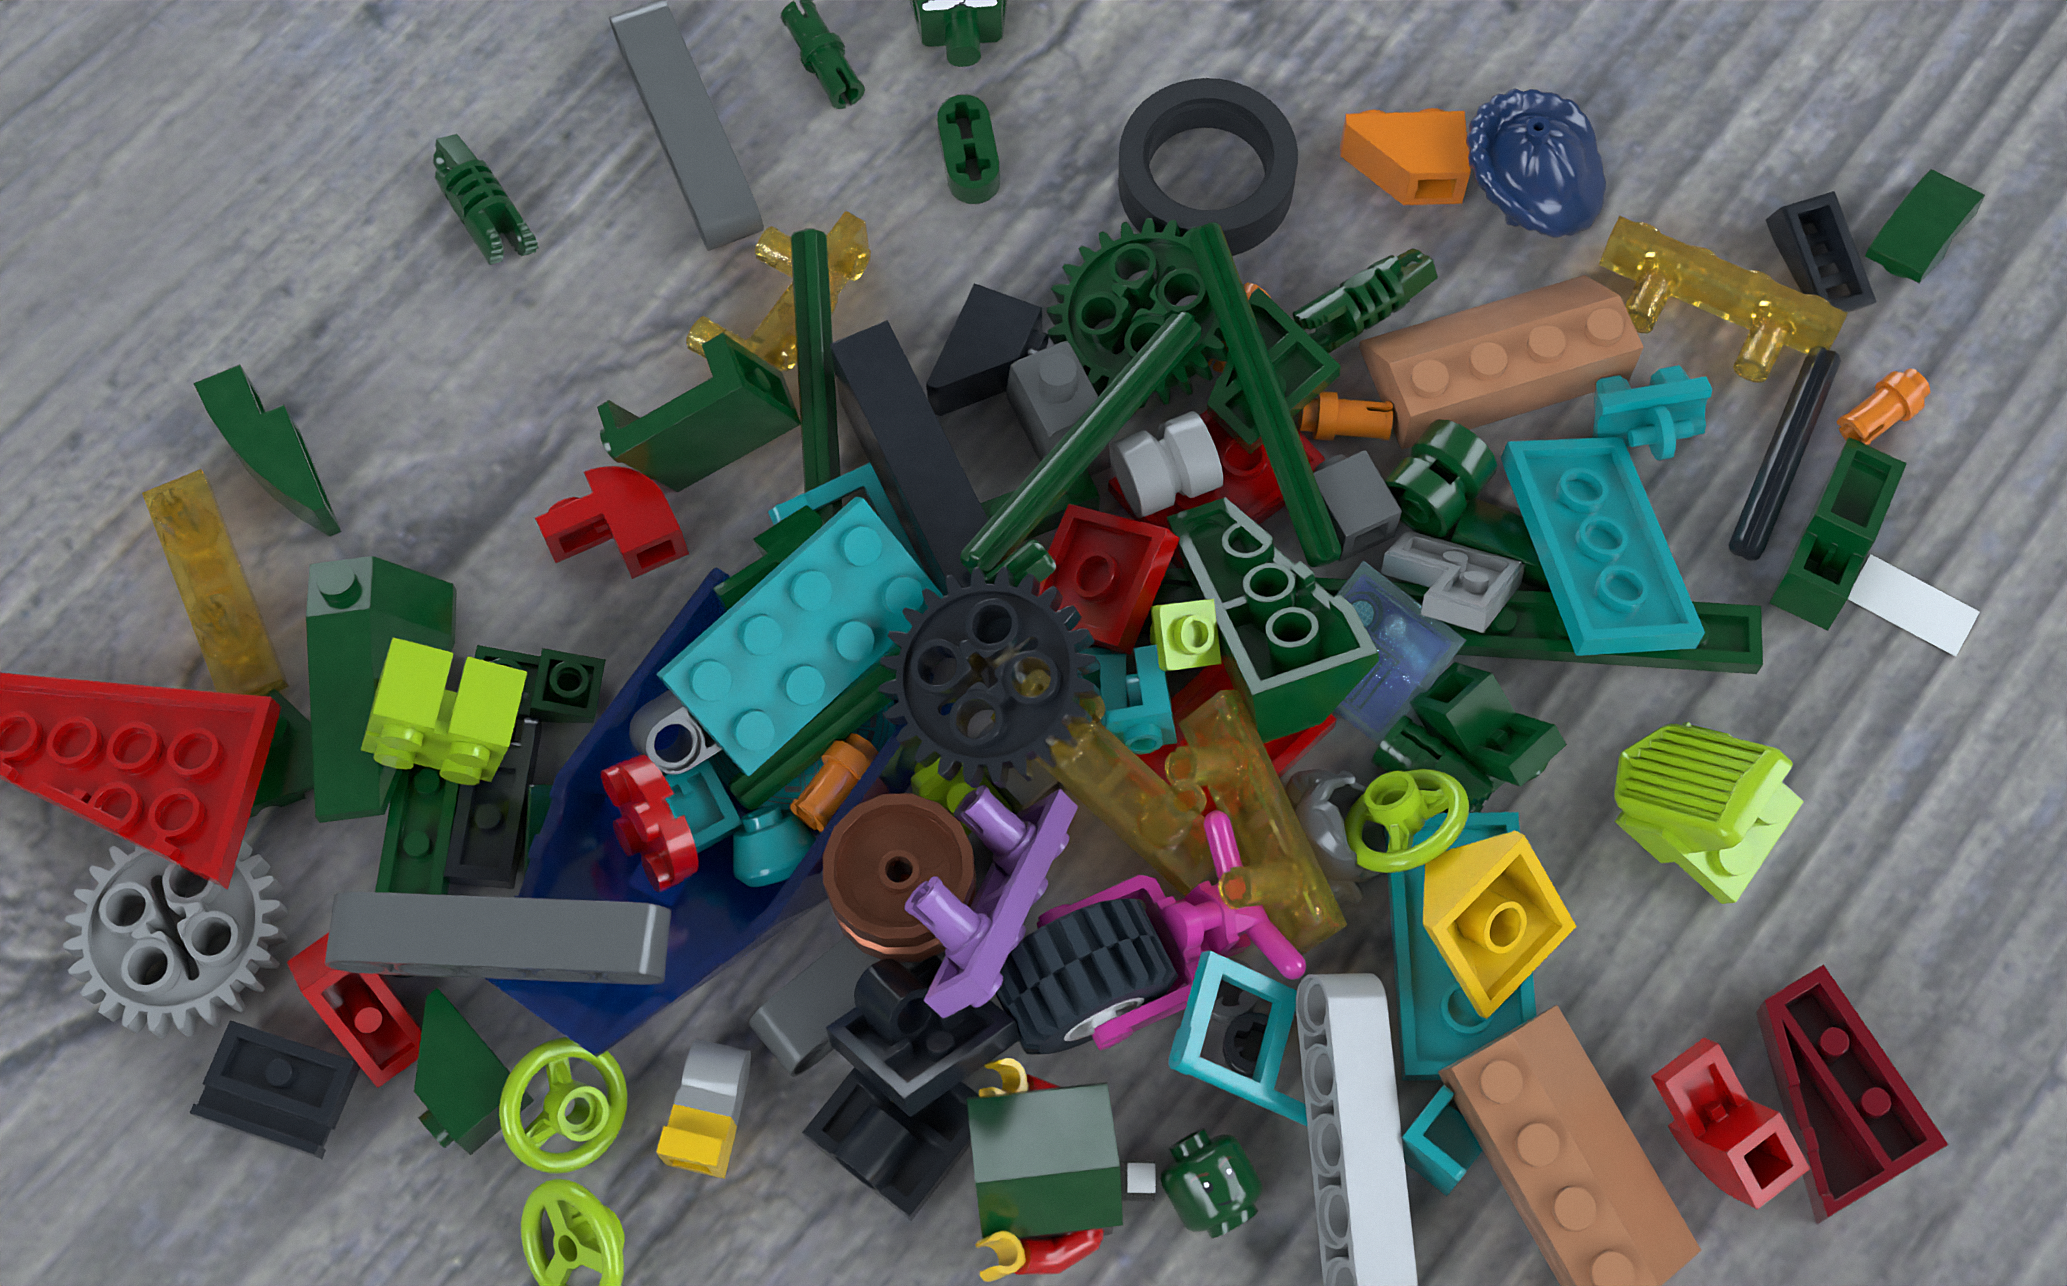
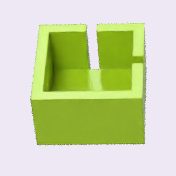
[361,637,527,785]

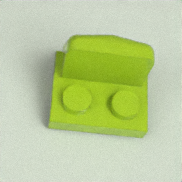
[1614,722,1804,904]

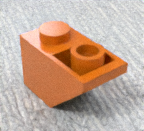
[1340,108,1471,205]

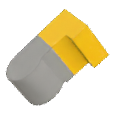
[656,1039,751,1179]

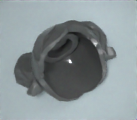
[1285,769,1386,914]

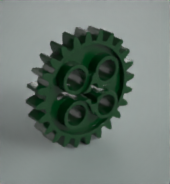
[1047,218,1228,408]

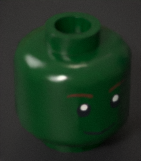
[1160,1128,1263,1239]

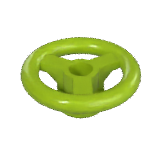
[1344,769,1469,873]
[499,1037,628,1173]
[521,1179,625,1286]

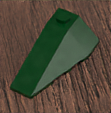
[1167,497,1379,745]
[306,556,457,823]

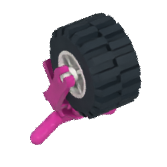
[995,810,1306,1055]

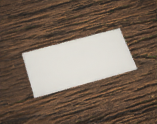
[1848,554,1980,657]

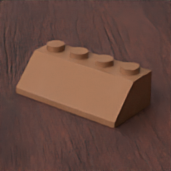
[1359,275,1644,450]
[1438,1005,1701,1286]

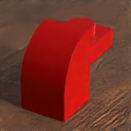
[535,466,689,579]
[1651,1037,1810,1210]

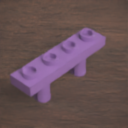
[905,785,1078,1019]

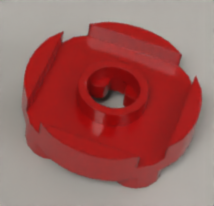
[601,754,698,892]

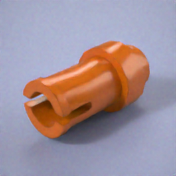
[1837,368,1931,446]
[1299,391,1393,441]
[790,733,879,832]

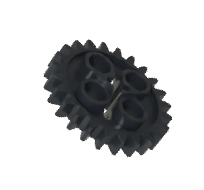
[879,567,1101,788]

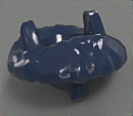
[1466,88,1606,238]

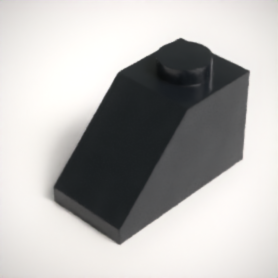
[926,283,1049,416]

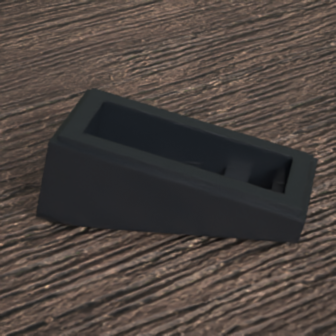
[1765,191,1877,322]

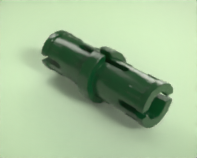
[780,0,865,109]

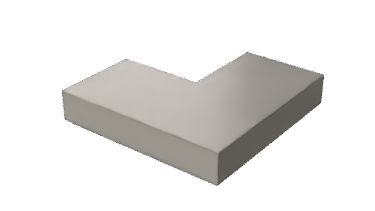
[1381,531,1525,633]

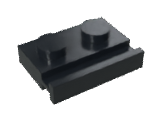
[190,1020,361,1159]

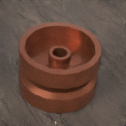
[823,794,977,963]

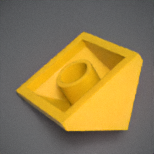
[1423,831,1577,1019]

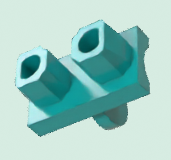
[1592,365,1712,461]

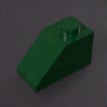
[414,987,534,1155]

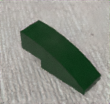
[193,364,342,537]
[1769,437,1907,631]

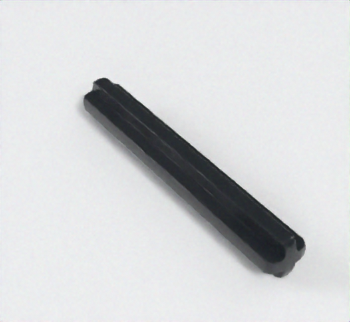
[1728,346,1841,561]

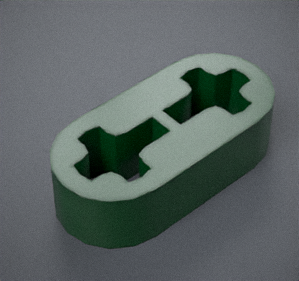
[937,94,1000,204]

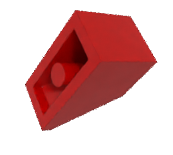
[287,932,422,1088]

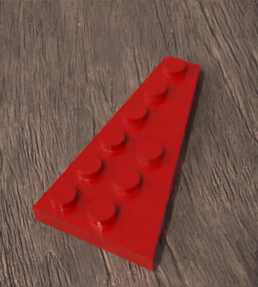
[0,673,281,890]

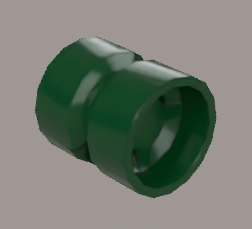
[1384,419,1498,538]

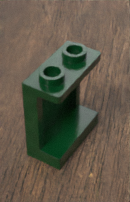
[597,332,801,492]

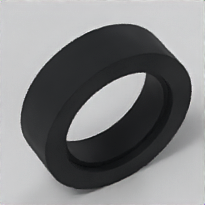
[1118,78,1298,256]

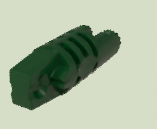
[433,134,539,265]
[1292,248,1438,354]

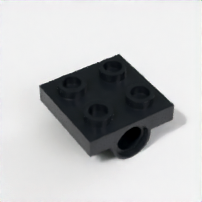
[826,955,1020,1117]
[802,1067,979,1221]

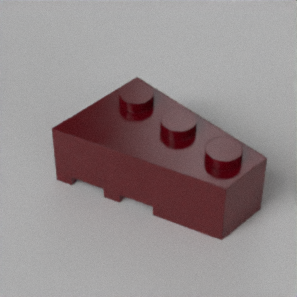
[1756,964,1949,1224]

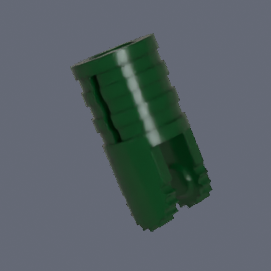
[1371,715,1494,813]

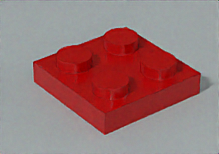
[1038,504,1180,655]

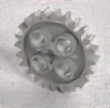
[63,840,289,1038]

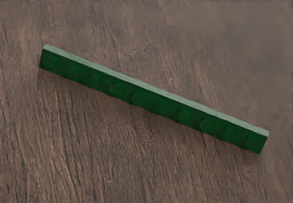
[1140,568,1763,674]

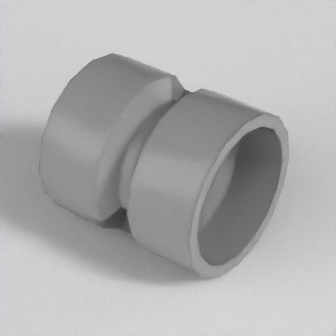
[1110,411,1223,519]

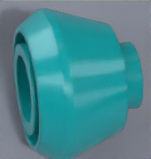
[733,804,821,887]

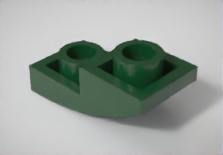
[1865,169,1985,283]
[474,645,606,723]

